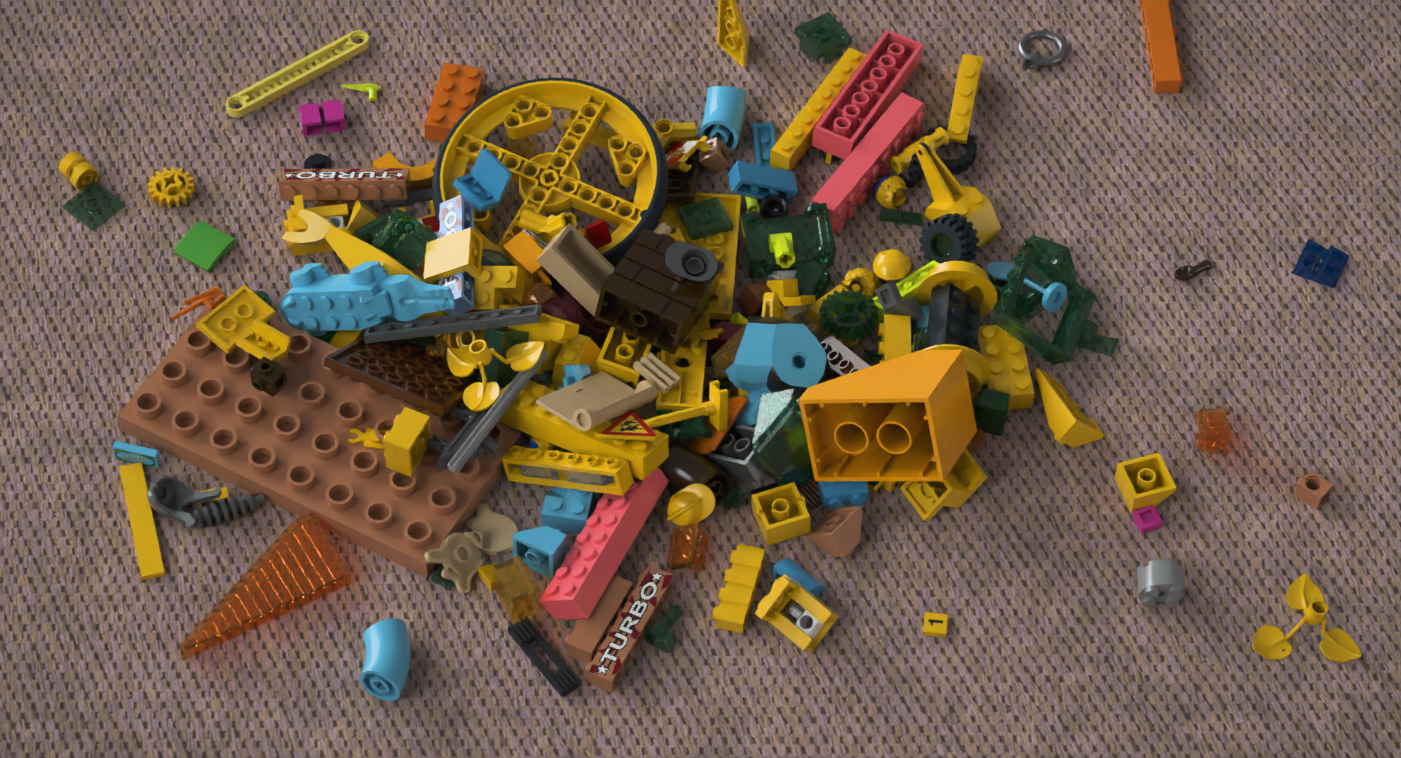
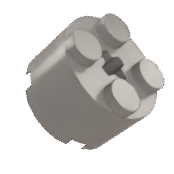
[1136,559,1185,607]

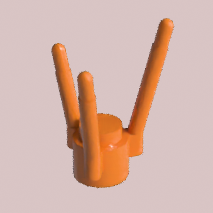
[172,286,226,320]

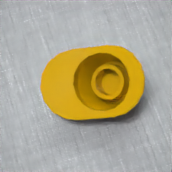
[667,483,715,528]

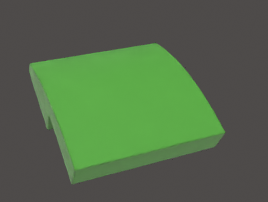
[173,220,236,273]

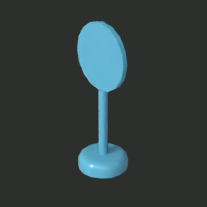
[986,261,1067,312]

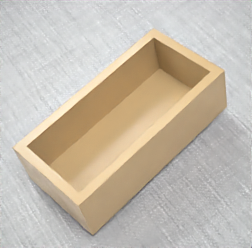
[536,223,615,321]

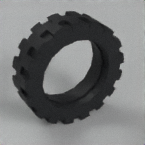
[923,124,977,175]

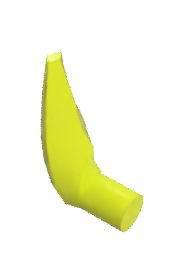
[341,83,381,101]

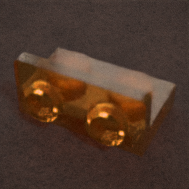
[667,524,708,573]

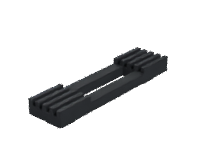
[508,616,581,697]

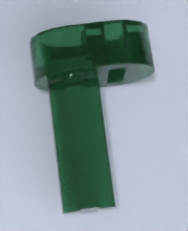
[643,604,684,653]

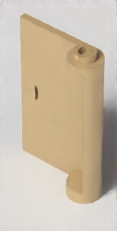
[536,371,657,431]

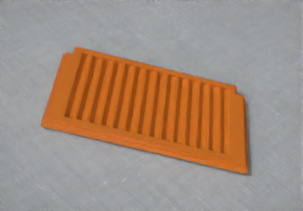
[687,396,749,454]

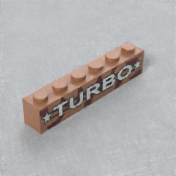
[278,168,412,200]
[584,565,674,693]

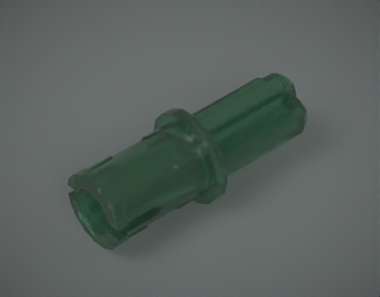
[879,208,923,226]

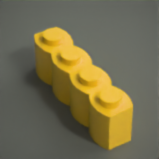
[712,544,766,634]

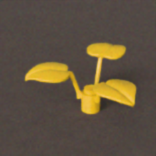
[447,339,544,412]
[1252,573,1362,663]

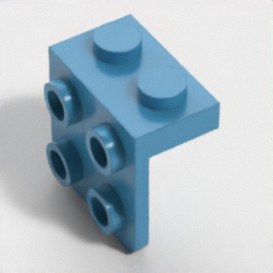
[453,148,512,212]

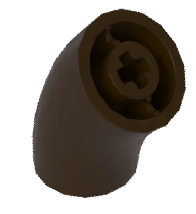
[658,439,731,507]

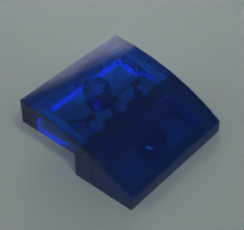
[1291,239,1349,288]

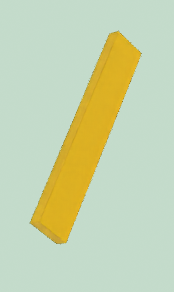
[119,462,165,580]

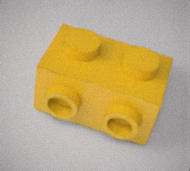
[236,319,291,362]

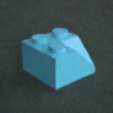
[541,487,595,534]
[512,526,567,579]

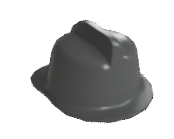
[665,242,717,282]

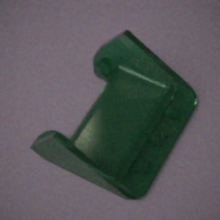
[753,389,814,492]

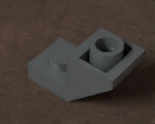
[875,281,924,323]

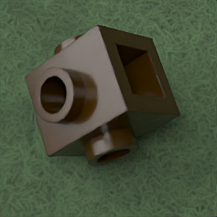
[250,357,287,397]

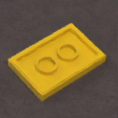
[196,284,276,354]

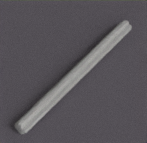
[447,349,547,473]

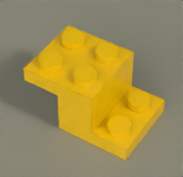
[900,448,988,521]

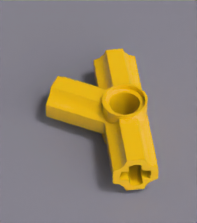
[651,119,696,150]
[518,208,586,244]

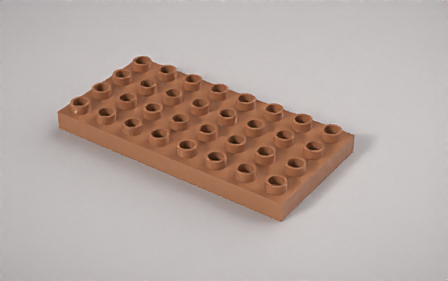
[117,296,522,578]

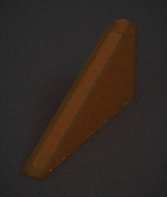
[179,513,352,661]

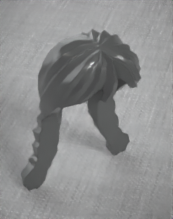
[147,475,222,529]

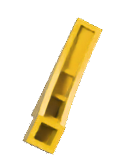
[947,54,983,144]

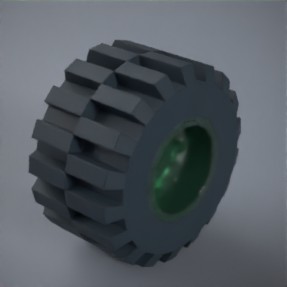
[919,213,979,264]

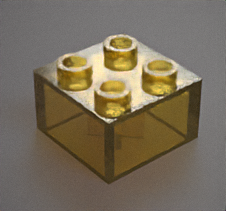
[493,556,541,625]

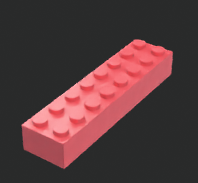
[812,29,924,160]
[810,92,924,237]
[540,467,669,620]

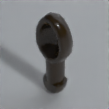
[1174,260,1212,281]

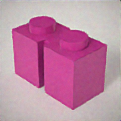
[299,99,346,137]

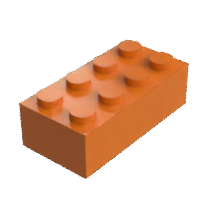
[424,62,485,142]

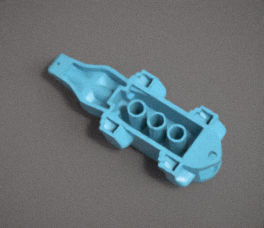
[280,261,456,336]

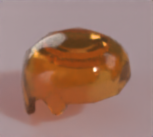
[522,282,558,306]

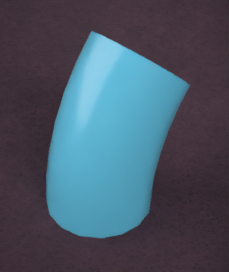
[699,86,747,152]
[359,618,410,701]

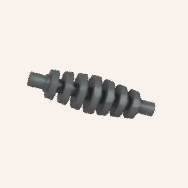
[183,493,266,529]

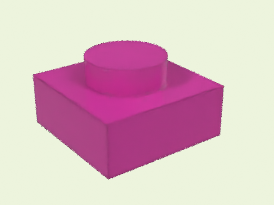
[1132,505,1163,534]

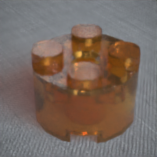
[1194,408,1231,453]

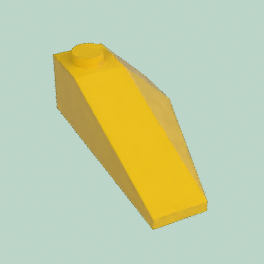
[717,0,750,67]
[1035,368,1105,448]

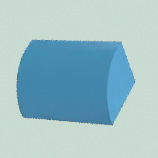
[773,558,825,597]

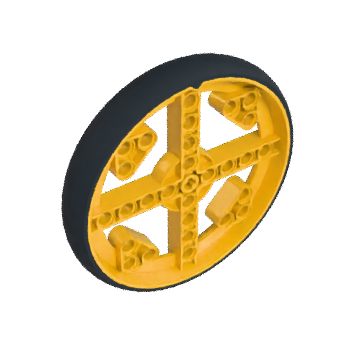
[432,77,669,291]

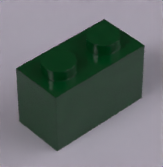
[974,388,1010,436]

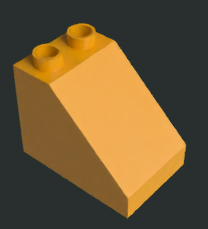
[799,349,977,481]

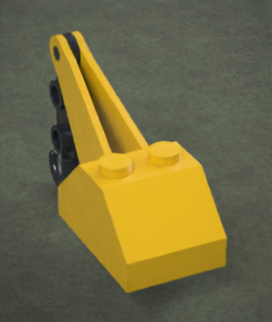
[898,141,1001,248]

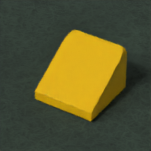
[478,564,510,591]

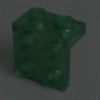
[372,208,437,271]

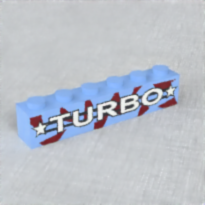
[438,195,474,315]

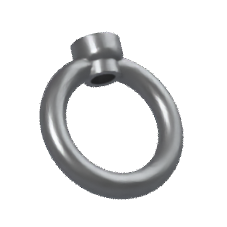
[1018,30,1067,72]

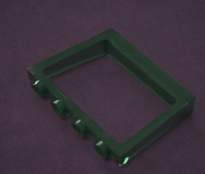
[992,248,1096,365]

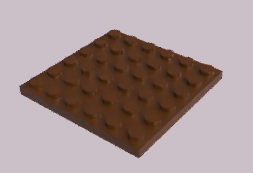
[323,336,502,416]

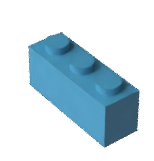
[728,160,798,203]

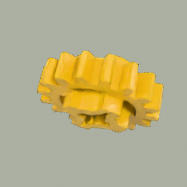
[147,166,195,209]

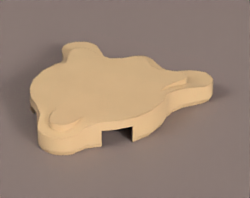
[466,503,518,555]
[425,530,484,594]

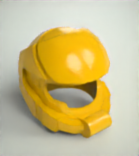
[872,249,912,295]

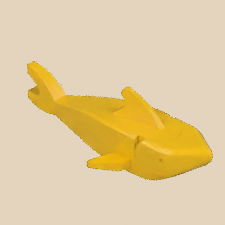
[281,209,449,347]

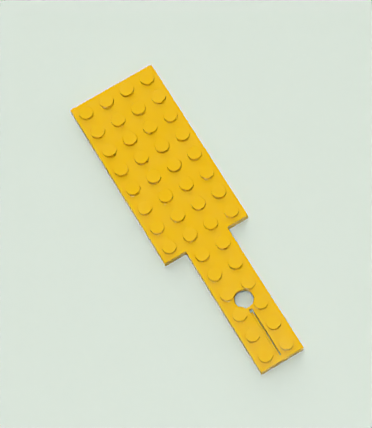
[656,192,741,412]

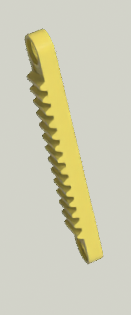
[226,30,369,118]

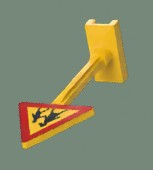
[601,380,728,441]

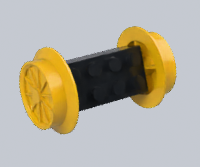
[918,261,997,400]

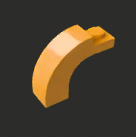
[372,152,437,190]

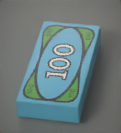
[112,441,160,469]

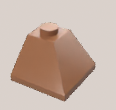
[805,507,863,558]

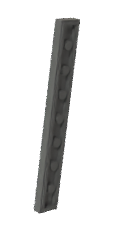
[364,304,542,344]

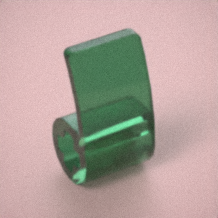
[1073,320,1119,356]

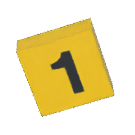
[923,612,948,638]

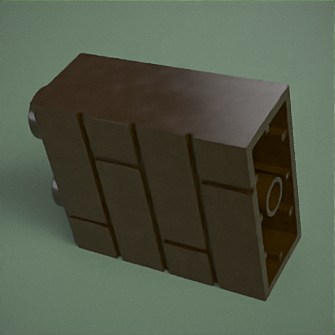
[594,228,724,355]

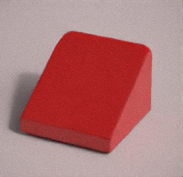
[584,219,612,249]

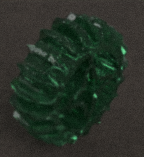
[819,288,879,343]

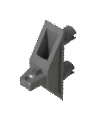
[427,403,500,473]

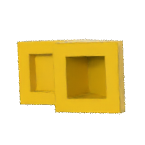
[767,278,816,306]

